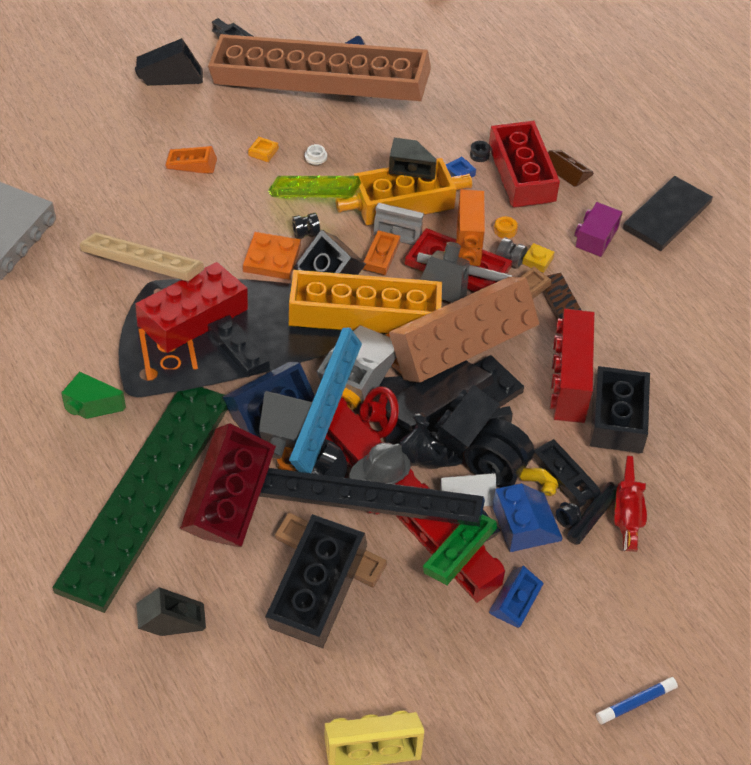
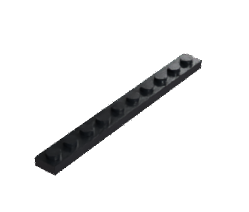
[259,468,485,527]

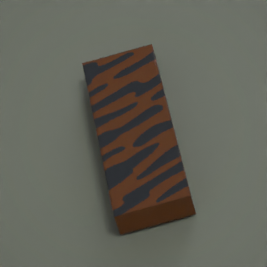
[543,272,581,319]

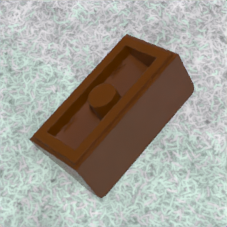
[548,150,594,187]

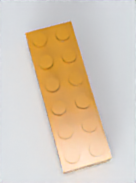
[289,270,442,333]

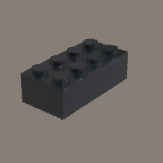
[265,514,367,648]

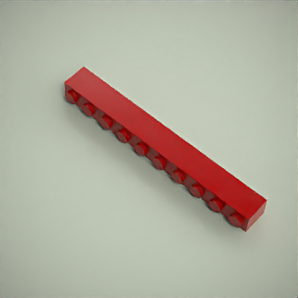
[312,397,505,603]

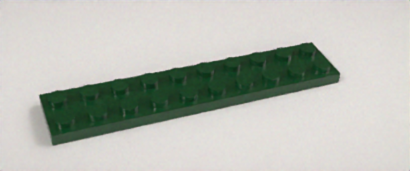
[52,387,228,613]

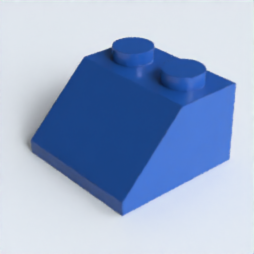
[492,483,563,552]

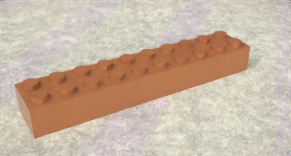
[208,34,431,101]

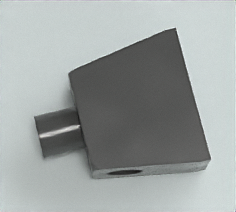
[420,242,470,303]
[259,391,312,459]

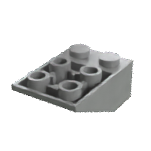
[317,325,396,403]

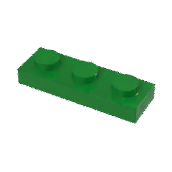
[423,514,497,585]

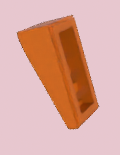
[165,146,217,174]

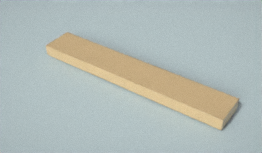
[80,232,204,281]

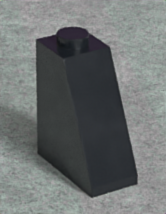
[135,38,203,86]

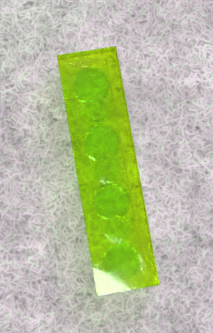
[269,176,361,199]

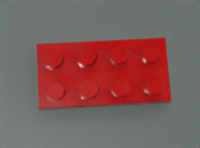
[405,228,512,292]

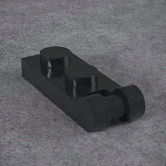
[533,439,600,508]

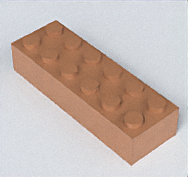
[389,277,540,383]

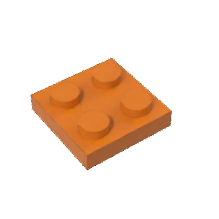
[243,232,301,280]

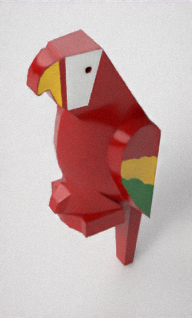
[614,456,647,552]

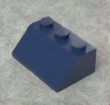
[223,362,315,438]

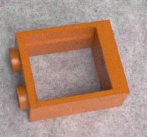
[456,189,485,266]

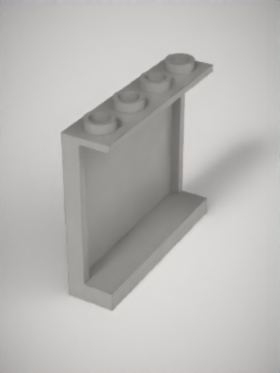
[0,182,56,280]

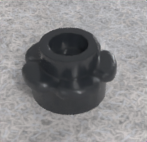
[556,502,581,528]

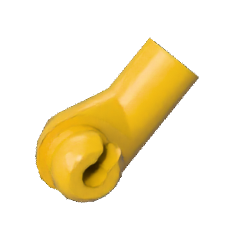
[520,468,558,496]

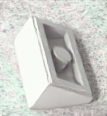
[440,473,496,506]

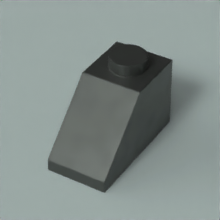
[389,137,437,180]
[136,587,206,636]

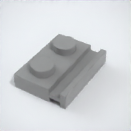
[373,203,424,245]

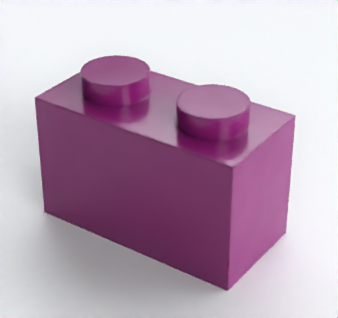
[574,202,623,257]

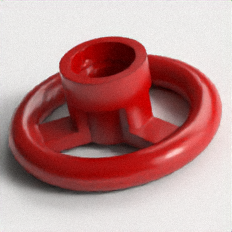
[360,386,399,439]

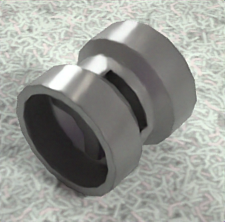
[496,237,528,268]

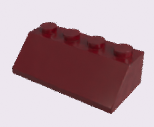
[180,423,276,547]

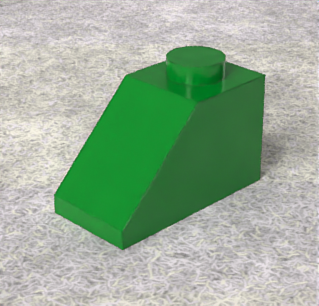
[61,371,126,419]

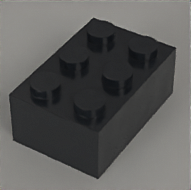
[590,366,650,453]

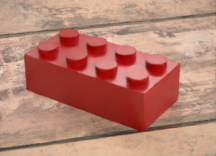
[489,121,560,207]
[135,262,248,353]
[550,309,595,423]

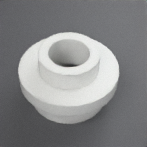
[305,144,327,165]

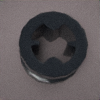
[470,141,491,162]

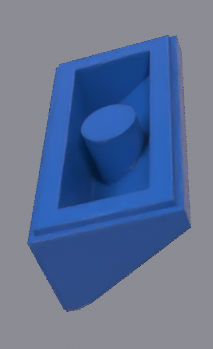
[489,565,544,628]

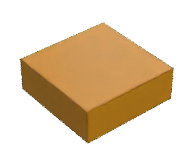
[248,136,279,162]

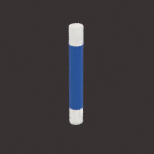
[596,677,678,725]

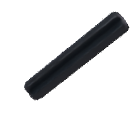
[567,482,618,545]

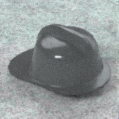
[349,443,411,484]

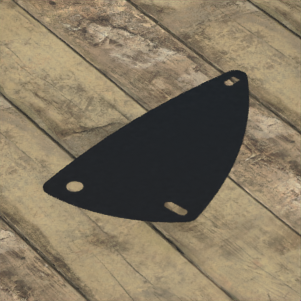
[119,279,387,397]

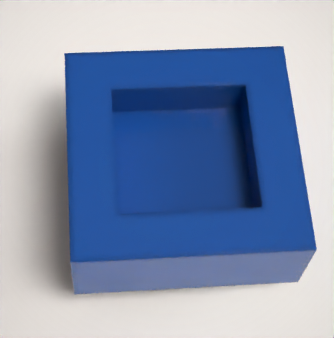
[446,156,476,178]

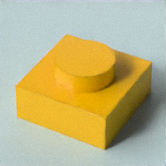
[522,243,555,273]

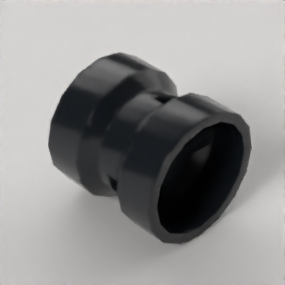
[292,213,320,239]

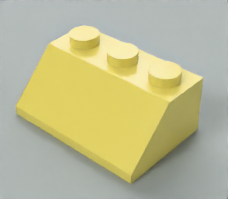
[325,711,424,765]

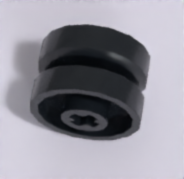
[464,419,535,488]

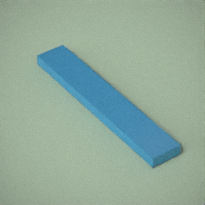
[289,328,362,473]

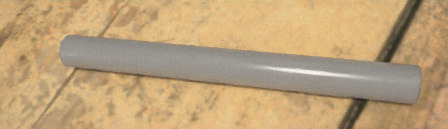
[417,253,513,282]

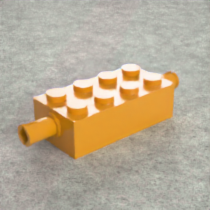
[335,158,472,225]

